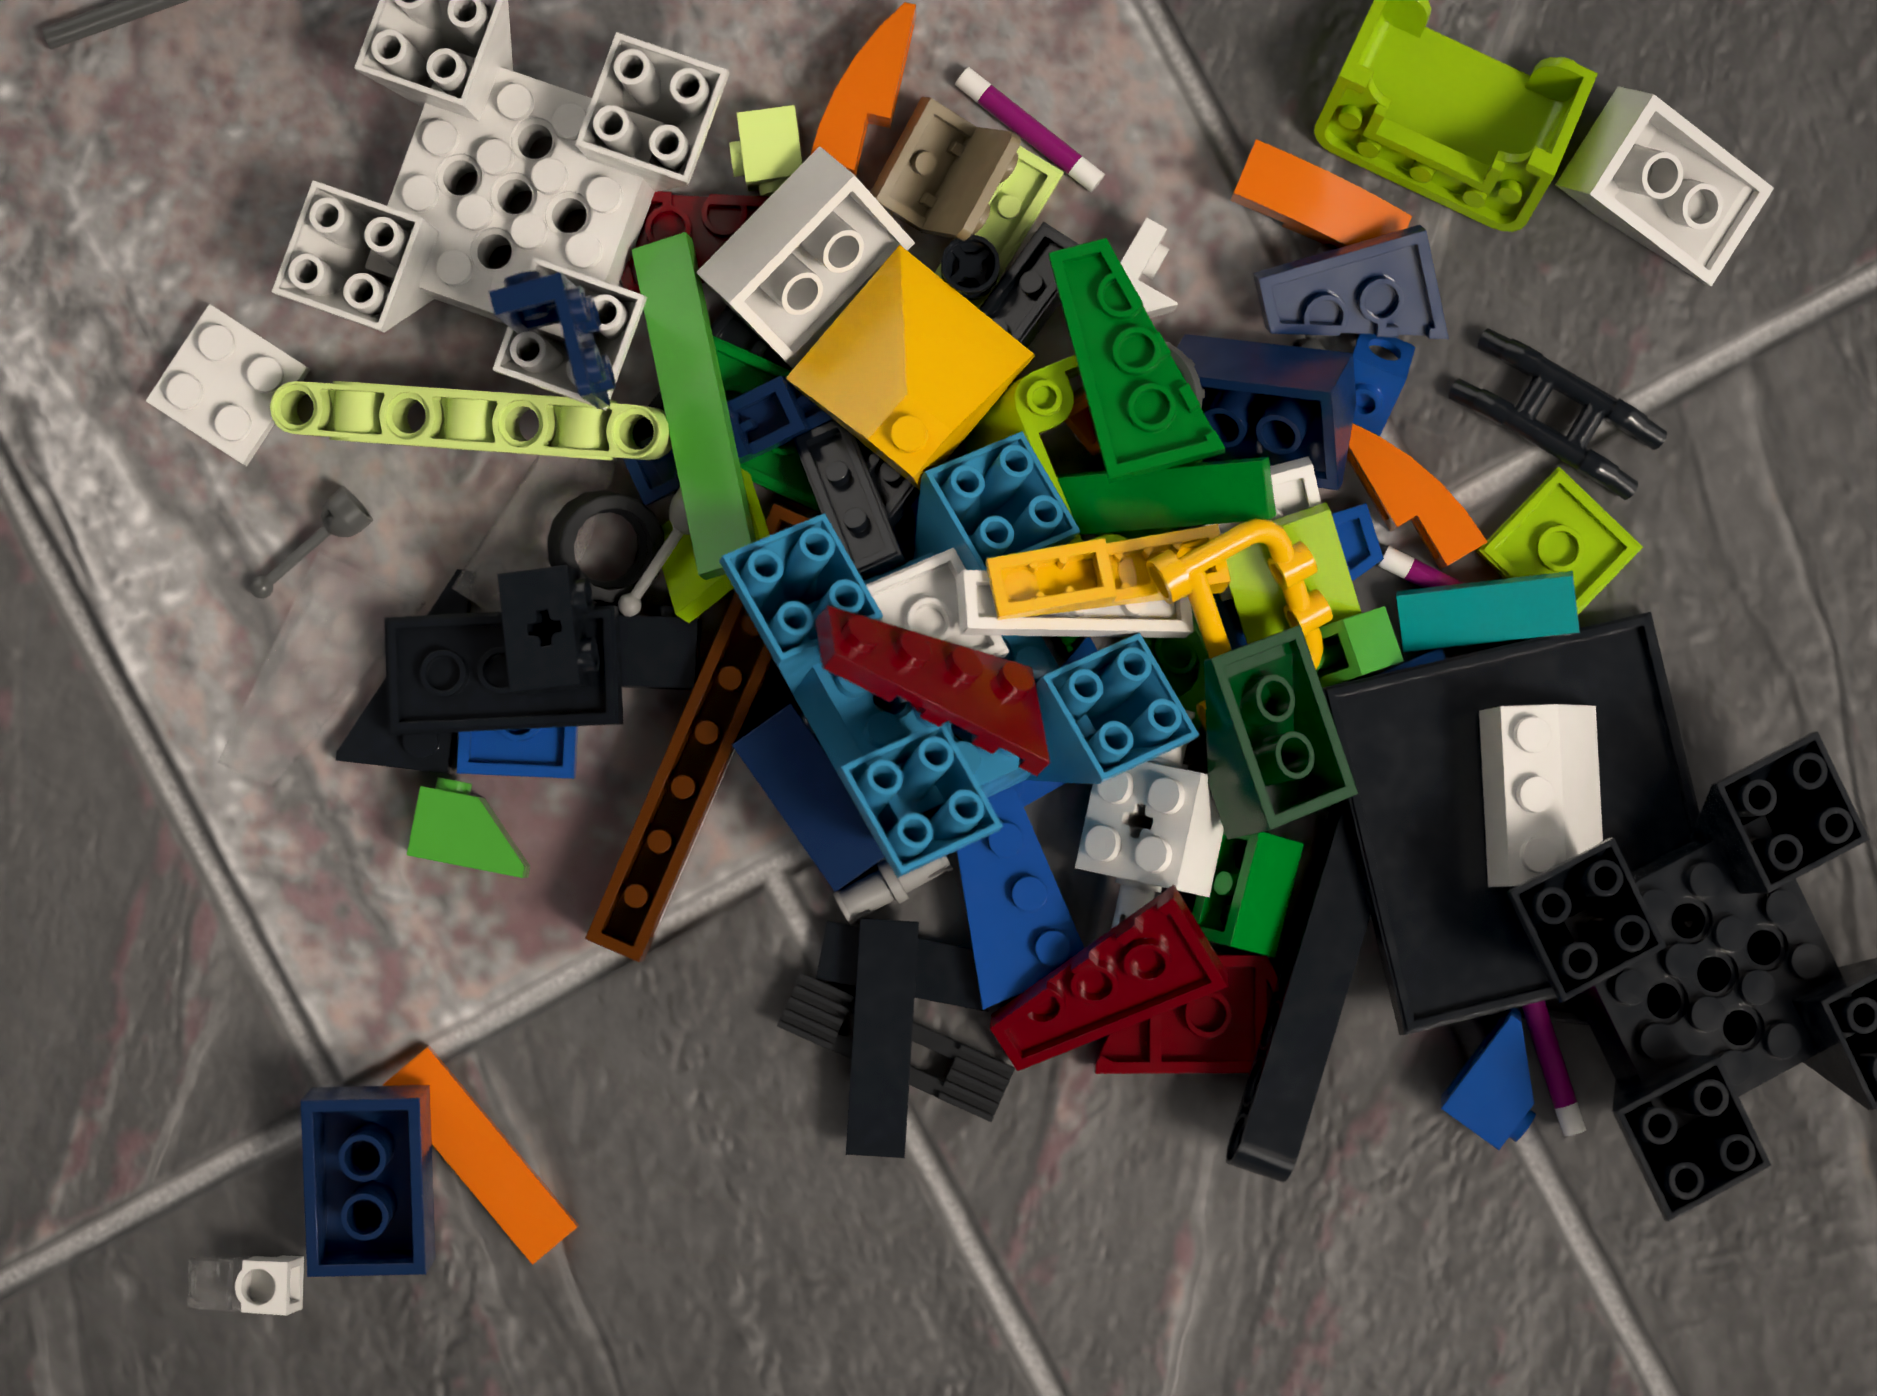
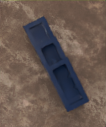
[623,376,833,505]

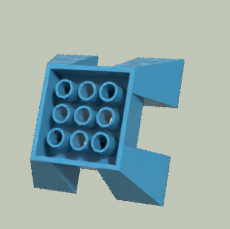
[719,431,1199,878]

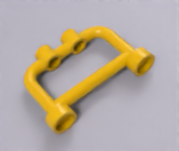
[1146,519,1333,730]

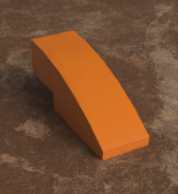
[810,2,917,176]
[1230,139,1412,248]
[1347,423,1488,570]

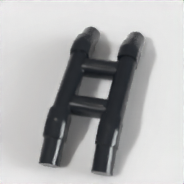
[1448,328,1667,500]

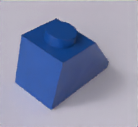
[1441,1008,1536,1150]

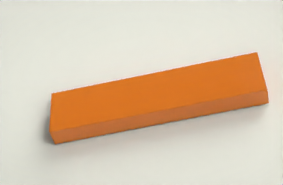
[382,1046,579,1265]

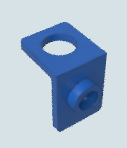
[1353,334,1415,436]

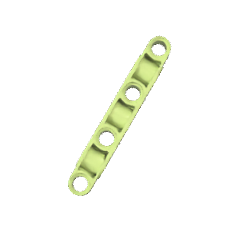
[270,381,672,460]

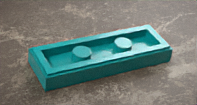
[1396,571,1580,652]

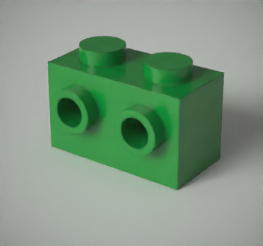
[1192,831,1304,958]

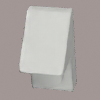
[1120,218,1178,318]

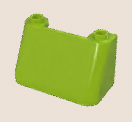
[1314,0,1598,232]

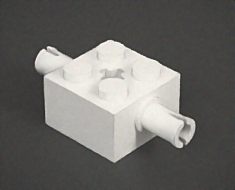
[1075,710,1224,929]

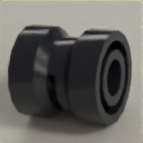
[941,234,1000,301]

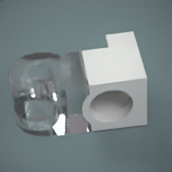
[187,1255,304,1316]

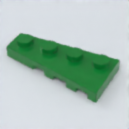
[1049,238,1225,483]

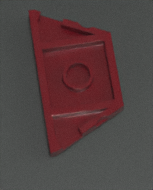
[1094,955,1278,1074]

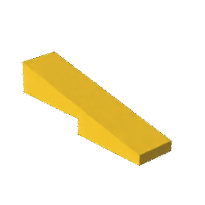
[985,524,1231,620]

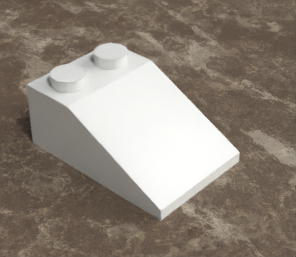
[1555,86,1774,286]

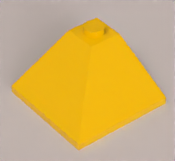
[786,245,1035,490]

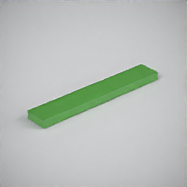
[631,232,756,580]

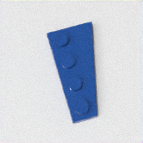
[957,785,1084,1009]

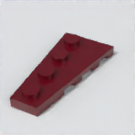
[815,606,1050,776]
[990,885,1228,1072]

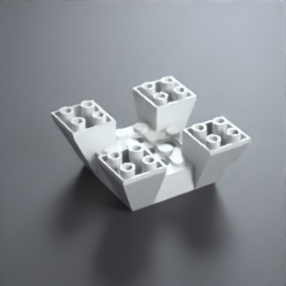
[272,0,730,411]

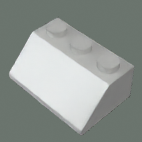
[696,146,915,368]
[1479,704,1603,887]

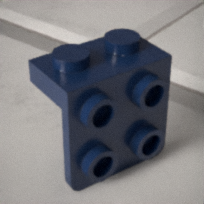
[489,271,616,409]

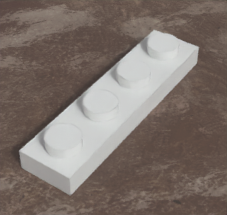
[955,570,1194,638]

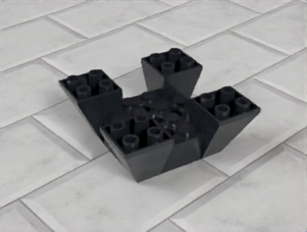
[1506,731,1877,1221]

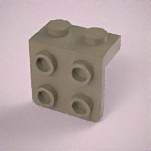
[870,97,1021,241]

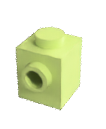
[729,105,803,197]

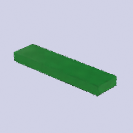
[1056,457,1276,535]

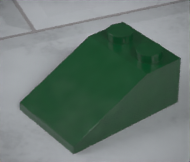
[1204,625,1358,839]

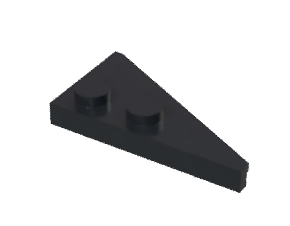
[335,569,475,774]

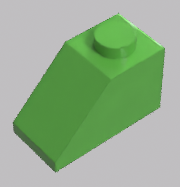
[1316,606,1404,688]
[407,777,530,878]

